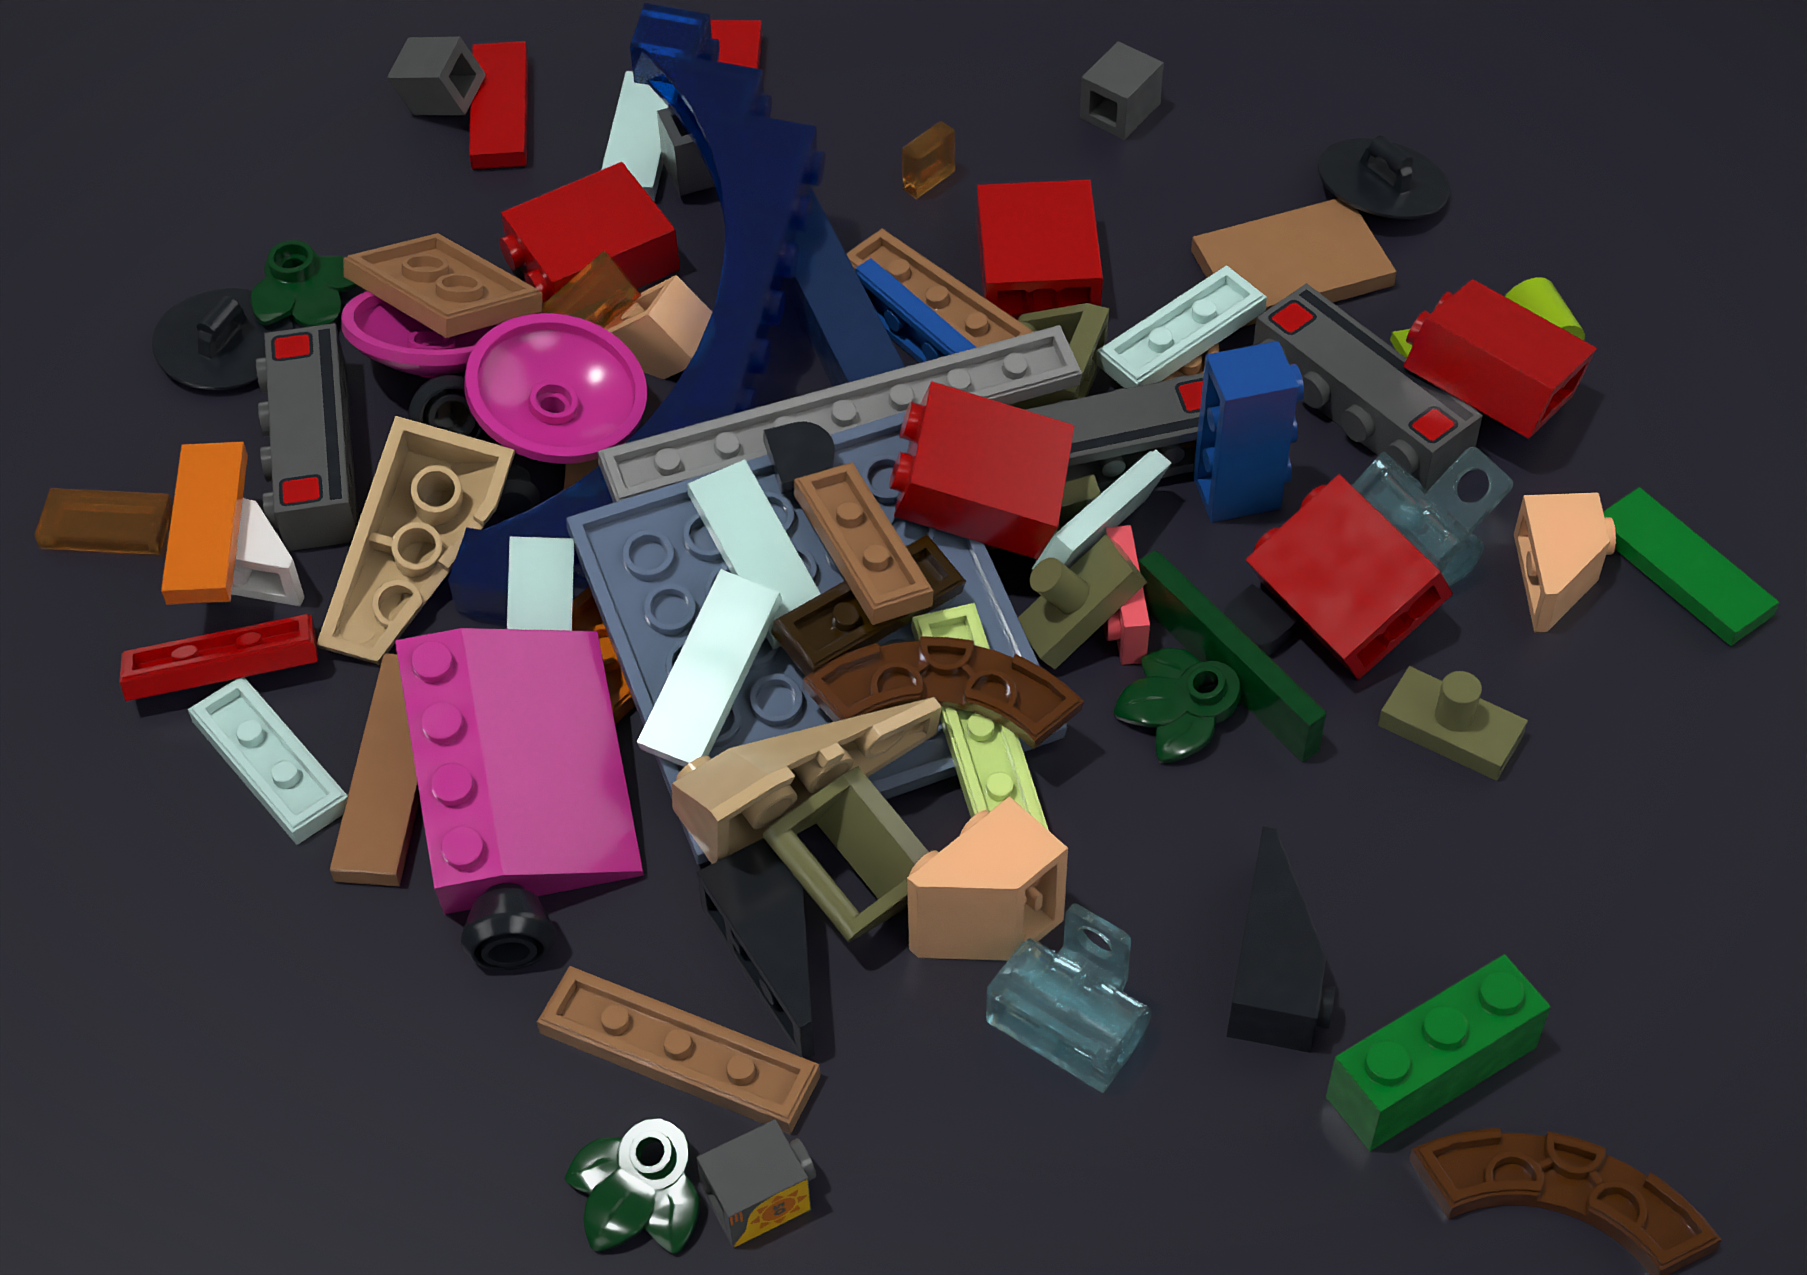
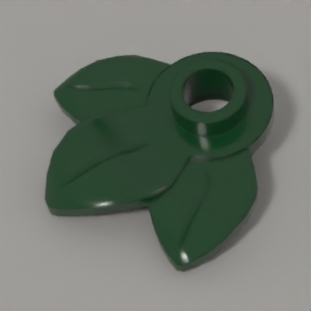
[251,240,358,327]
[1114,648,1242,764]
[564,1118,700,1254]

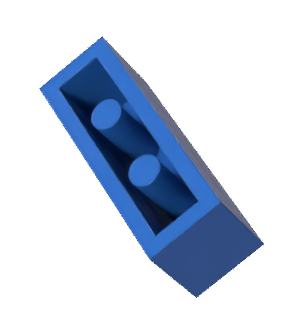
[1193,341,1304,523]

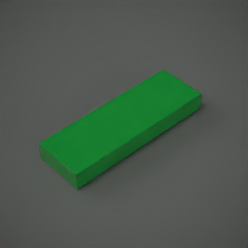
[1603,487,1779,646]

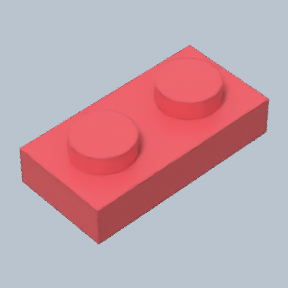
[1103,525,1150,665]

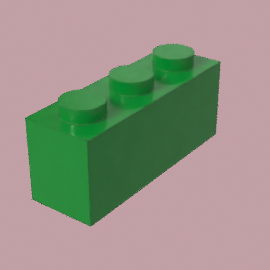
[1326,954,1551,1151]

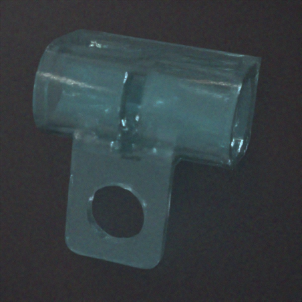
[1352,447,1513,586]
[986,904,1152,1093]

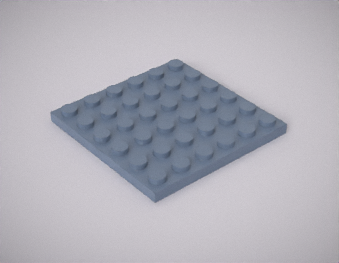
[566,411,1068,865]

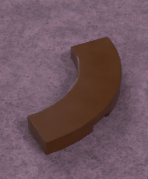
[803,636,1084,749]
[1409,1128,1722,1275]

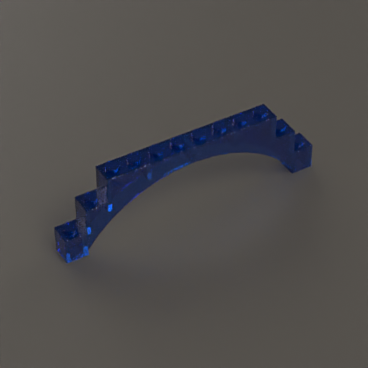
[448,3,826,621]

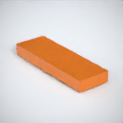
[161,442,248,605]

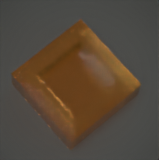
[902,121,955,199]

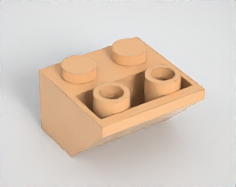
[907,796,1068,961]

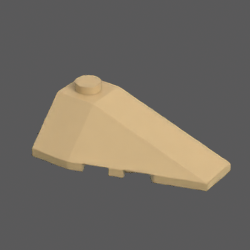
[316,416,515,665]
[672,697,942,864]

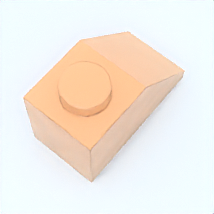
[599,275,724,379]
[1514,493,1616,633]

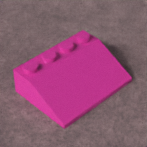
[395,628,644,915]

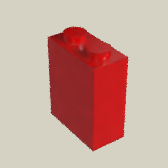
[499,162,680,316]
[977,180,1103,320]
[1403,279,1597,439]
[889,381,1075,560]
[1245,474,1453,680]

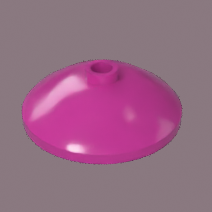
[341,291,501,378]
[464,313,647,464]

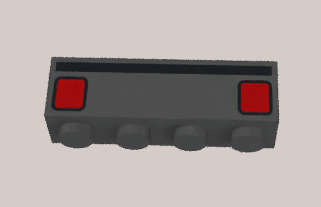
[1253,283,1483,492]
[256,323,358,551]
[1025,373,1204,491]

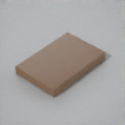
[1191,198,1397,327]
[343,233,542,338]

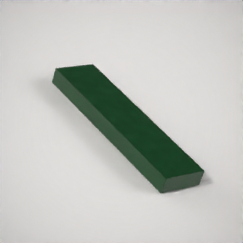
[1138,550,1326,763]

